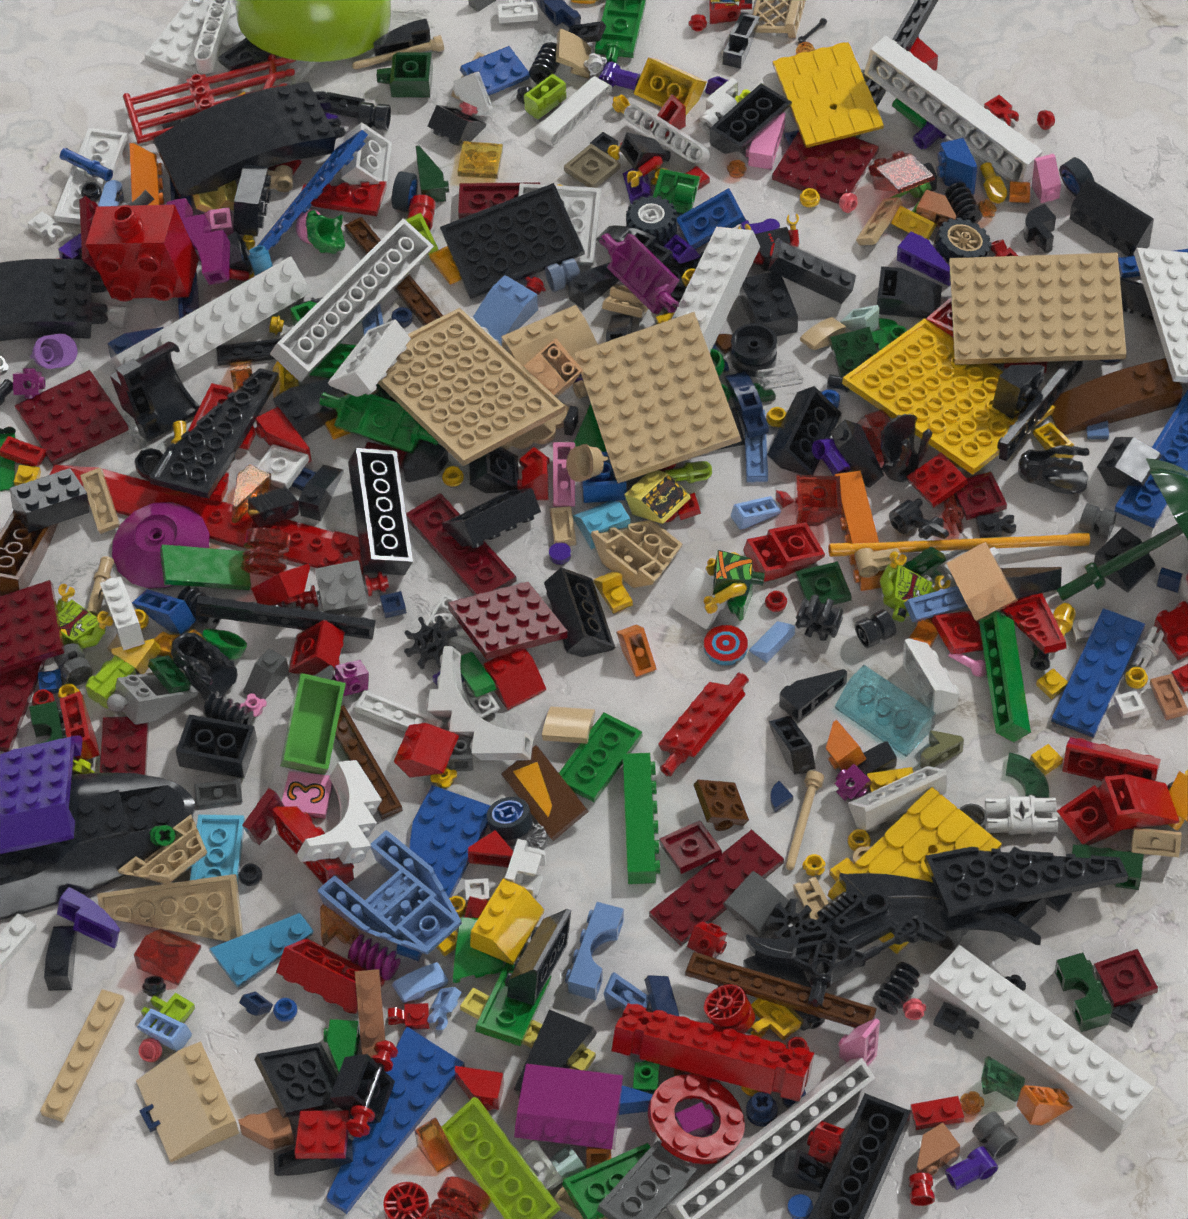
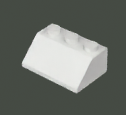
[340,122,392,185]
[902,638,960,716]

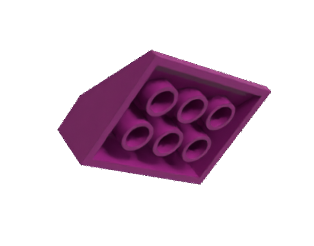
[514,1064,624,1150]

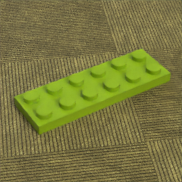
[438,1097,561,1219]

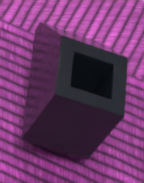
[403,441,449,483]

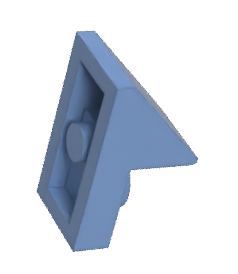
[603,972,650,1010]

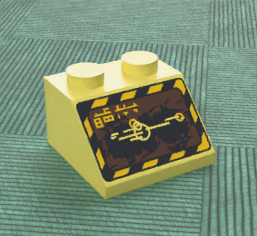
[624,470,691,524]

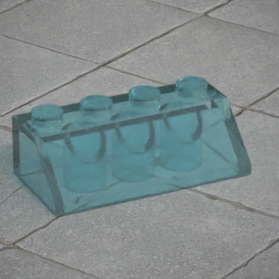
[835,665,936,757]

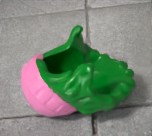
[296,209,345,254]

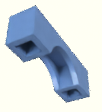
[565,902,624,1000]

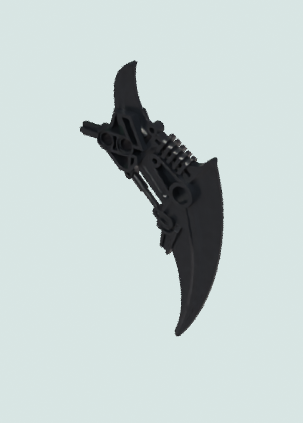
[746,873,1041,1007]

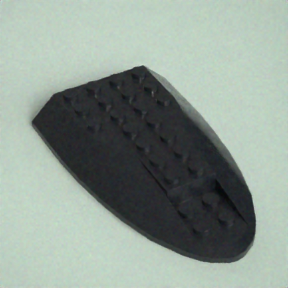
[0,772,195,920]

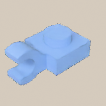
[427,987,462,1030]

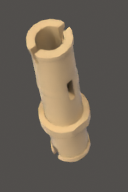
[87,556,114,617]

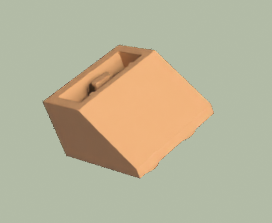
[524,338,584,398]

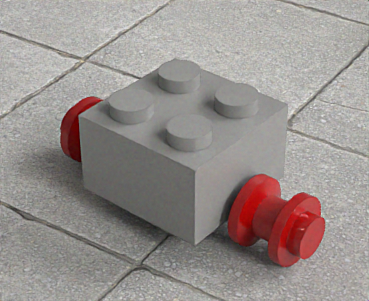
[295,560,389,614]

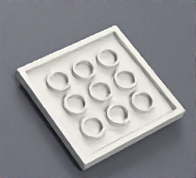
[519,183,601,266]

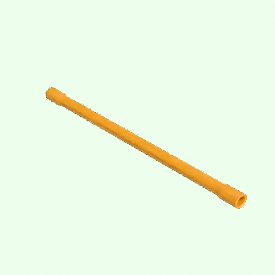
[828,533,1090,557]

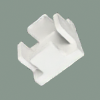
[505,839,546,898]

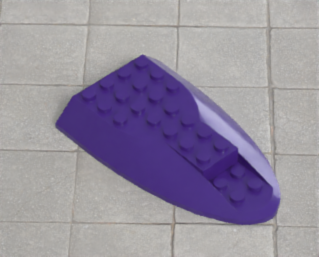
[0,735,82,854]

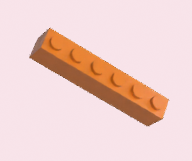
[831,471,885,591]

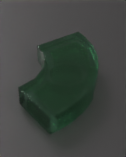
[1006,752,1049,798]

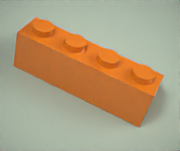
[129,143,164,205]

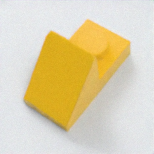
[593,571,633,614]

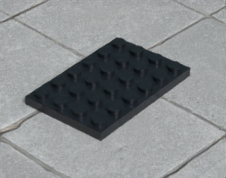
[440,183,585,299]

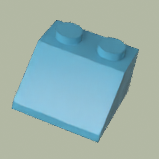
[573,500,630,549]

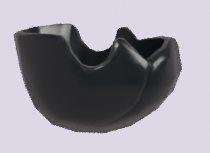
[134,448,163,480]

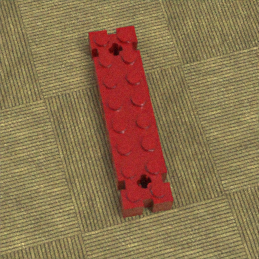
[611,1003,814,1102]

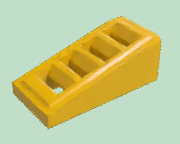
[1033,422,1075,458]

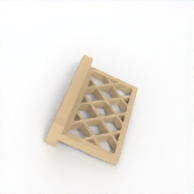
[753,0,806,38]

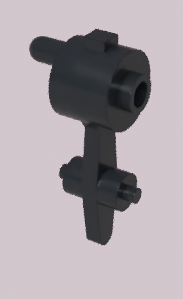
[889,498,950,540]

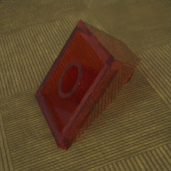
[134,929,202,986]

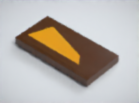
[501,745,589,841]

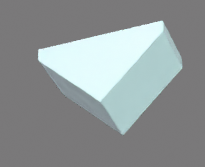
[840,305,879,332]
[549,1144,587,1179]

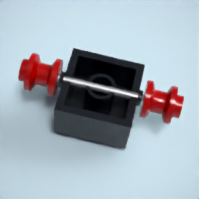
[330,1040,398,1137]

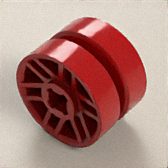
[704,984,755,1034]
[383,1182,431,1219]

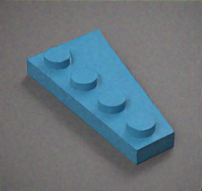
[209,913,314,988]

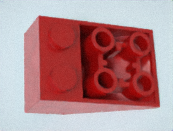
[1099,774,1180,831]

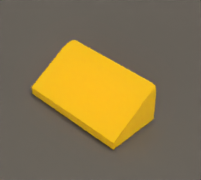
[273,361,299,398]

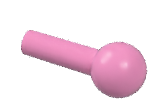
[948,653,987,677]

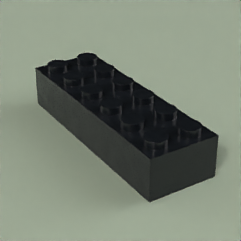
[348,448,413,575]
[809,1093,911,1219]

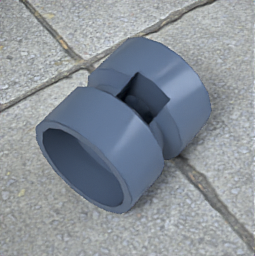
[545,258,580,292]

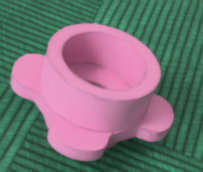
[241,694,267,717]

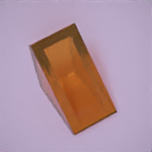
[230,360,253,390]
[414,1118,458,1173]

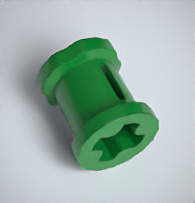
[150,825,175,846]

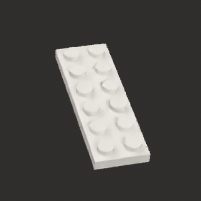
[54,128,128,224]

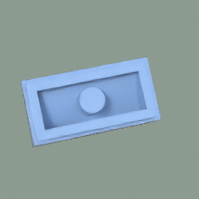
[749,621,795,663]

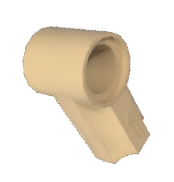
[268,165,293,192]
[854,548,900,578]

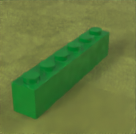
[979,611,1031,742]
[623,753,660,884]

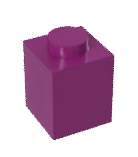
[675,1102,715,1137]

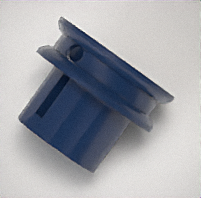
[746,1092,778,1127]

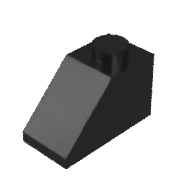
[772,1149,830,1193]

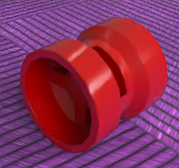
[908,1173,935,1206]

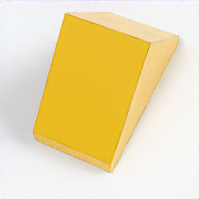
[111,639,161,674]

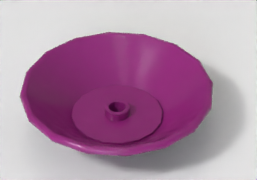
[112,502,210,589]

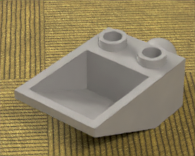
[107,672,198,724]

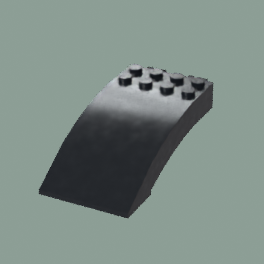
[153,82,346,197]
[0,259,108,341]

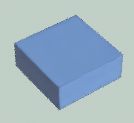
[1087,421,1109,439]

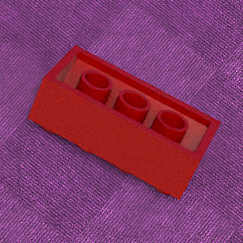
[1062,737,1161,782]
[272,806,354,885]
[276,938,386,1014]

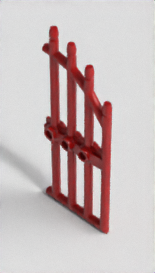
[122,54,297,144]

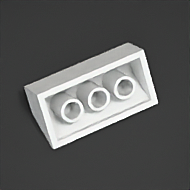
[328,319,411,397]
[848,766,947,832]

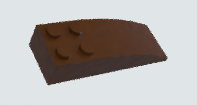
[1050,358,1183,435]
[0,510,58,596]

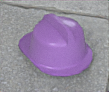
[30,334,78,369]

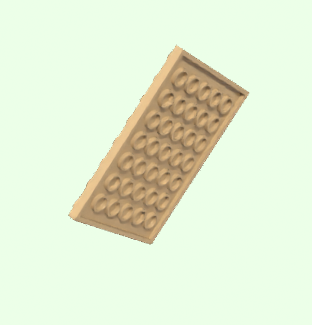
[949,252,1126,365]
[378,308,565,466]
[574,312,741,483]

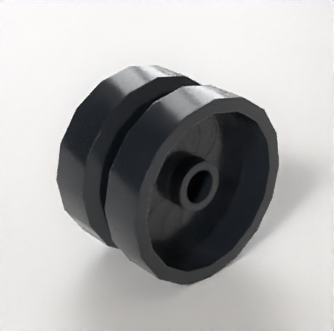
[731,323,777,378]

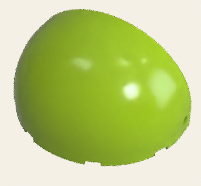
[236,0,391,62]

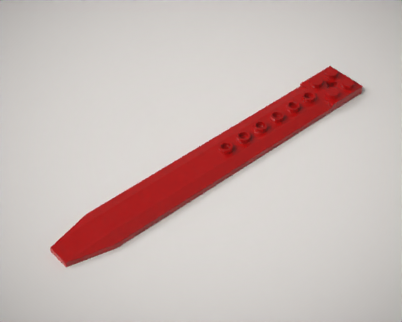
[49,465,363,575]

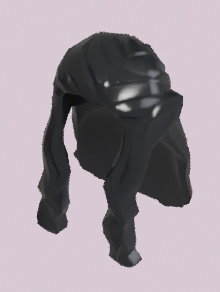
[881,414,932,483]
[1018,445,1090,495]
[171,633,238,700]

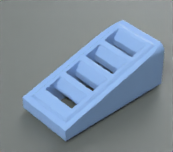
[731,496,781,530]
[137,1008,192,1052]

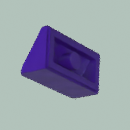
[622,168,653,204]
[664,234,701,264]

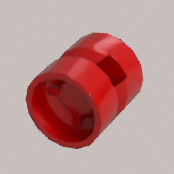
[407,194,436,230]

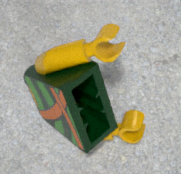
[703,550,765,614]

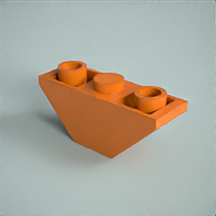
[1016,1085,1073,1126]

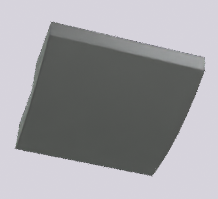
[723,871,789,936]

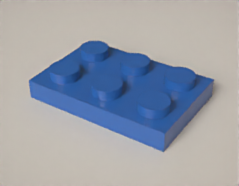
[460,46,530,96]
[677,188,746,249]

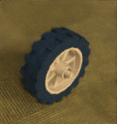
[934,218,991,263]

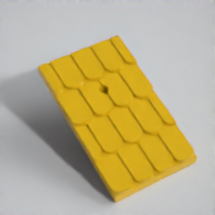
[772,42,884,148]
[827,787,1002,954]

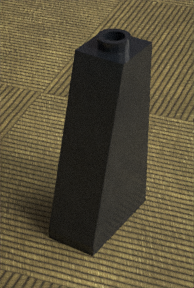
[743,955,825,1031]
[514,1009,597,1099]

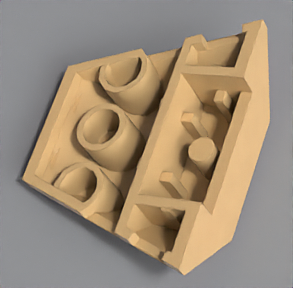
[591,520,683,588]
[118,815,208,884]

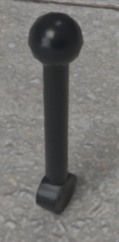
[798,18,827,44]

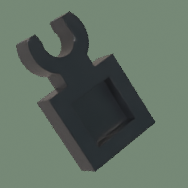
[976,514,1016,538]
[933,1002,980,1039]

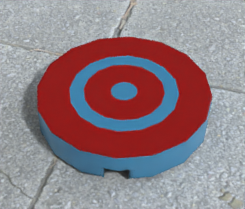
[704,625,748,665]

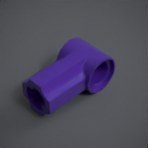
[599,62,640,90]
[913,121,947,150]
[812,438,851,477]
[945,1146,999,1190]

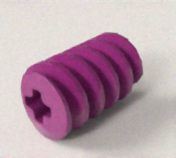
[347,934,401,981]

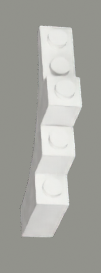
[426,646,533,760]
[297,760,382,864]

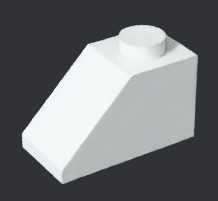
[453,72,493,112]

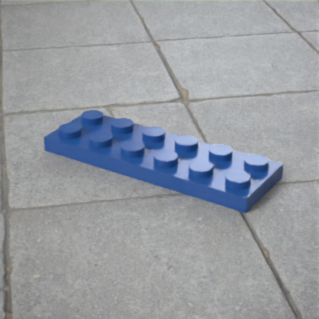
[1051,608,1145,738]

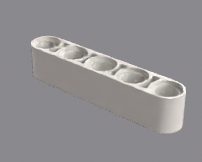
[194,0,231,74]
[535,77,612,147]
[624,105,711,164]

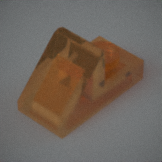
[320,904,359,947]

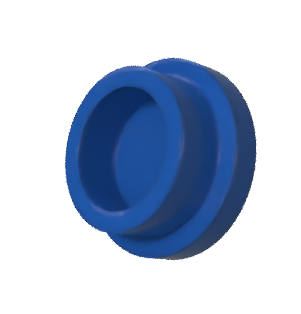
[273,998,298,1022]

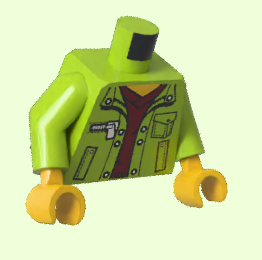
[880,551,951,622]
[57,584,114,649]

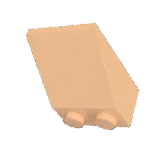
[946,542,1018,622]

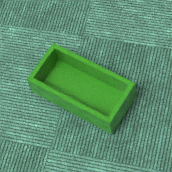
[280,673,346,775]

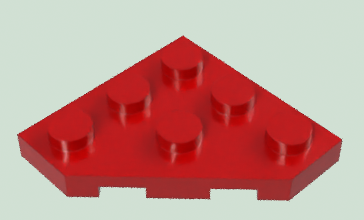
[188,383,256,450]

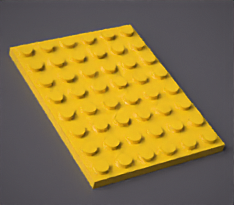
[842,318,1055,475]

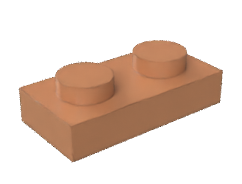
[1150,674,1188,720]

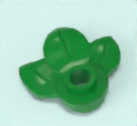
[871,318,907,351]

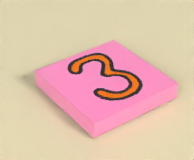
[282,771,333,819]

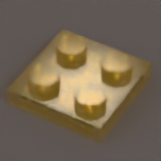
[458,141,503,179]

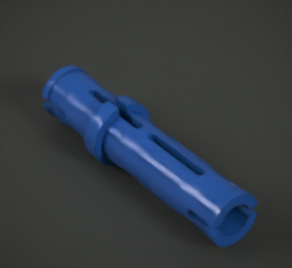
[59,148,113,181]

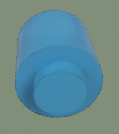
[249,246,273,276]

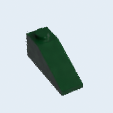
[415,145,449,202]

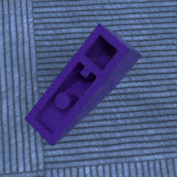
[897,231,951,286]

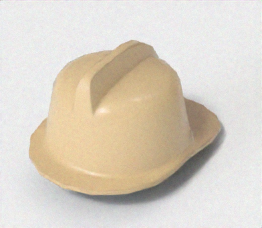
[566,444,608,482]

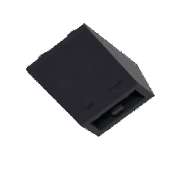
[877,266,942,318]

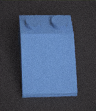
[473,275,538,346]

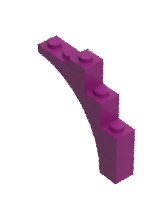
[166,198,230,285]

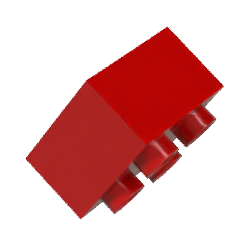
[85,205,199,302]

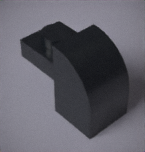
[1024,204,1056,253]

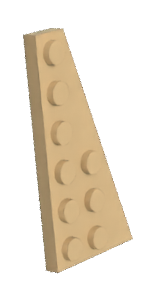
[97,874,243,941]

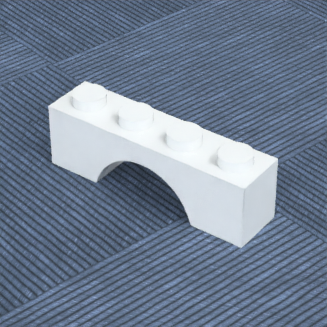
[100,577,145,650]

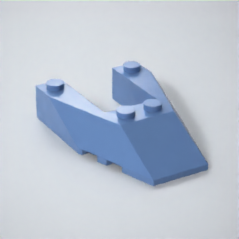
[317,830,462,955]

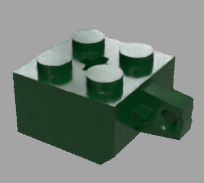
[376,52,433,98]

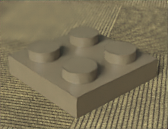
[564,144,621,188]

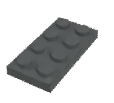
[597,1140,697,1219]

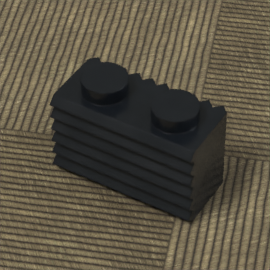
[248,486,299,528]

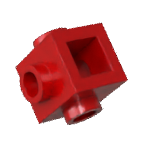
[686,922,728,958]
[807,1121,845,1163]

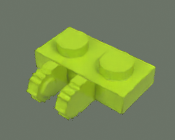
[141,992,195,1036]

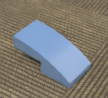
[392,962,448,1003]

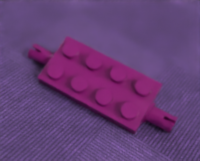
[599,233,679,314]

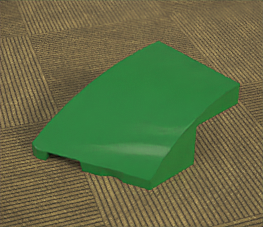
[453,917,505,983]

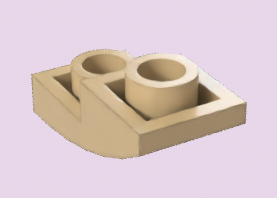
[800,317,846,350]

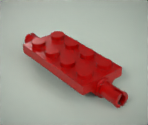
[658,672,749,777]

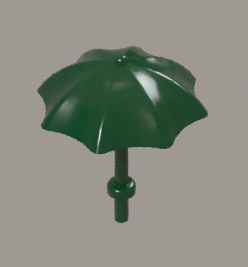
[1056,458,1188,601]

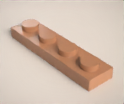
[355,969,386,1057]

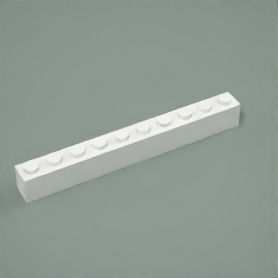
[667,1058,876,1219]

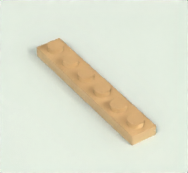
[40,989,125,1123]

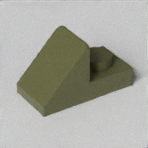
[920,730,964,768]

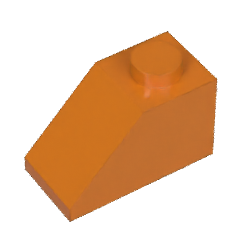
[616,624,657,677]
[826,720,866,771]

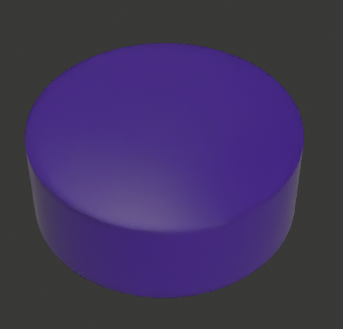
[549,543,571,565]

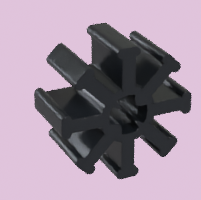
[795,595,843,641]
[765,899,812,939]

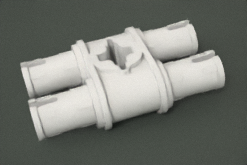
[985,795,1058,836]

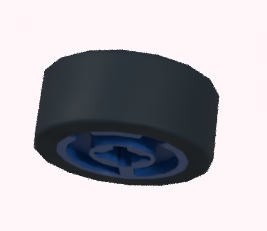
[1059,157,1095,197]
[391,171,418,212]
[486,797,533,840]

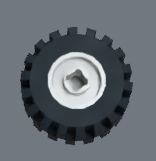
[626,196,677,247]

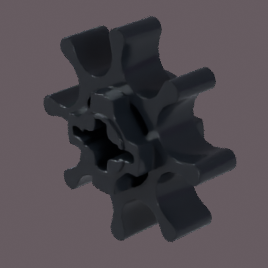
[404,616,458,670]

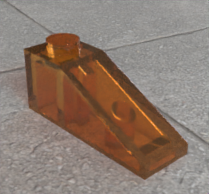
[232,464,271,523]

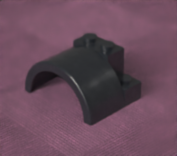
[110,341,200,442]

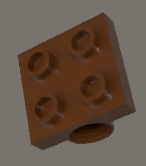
[693,779,749,831]

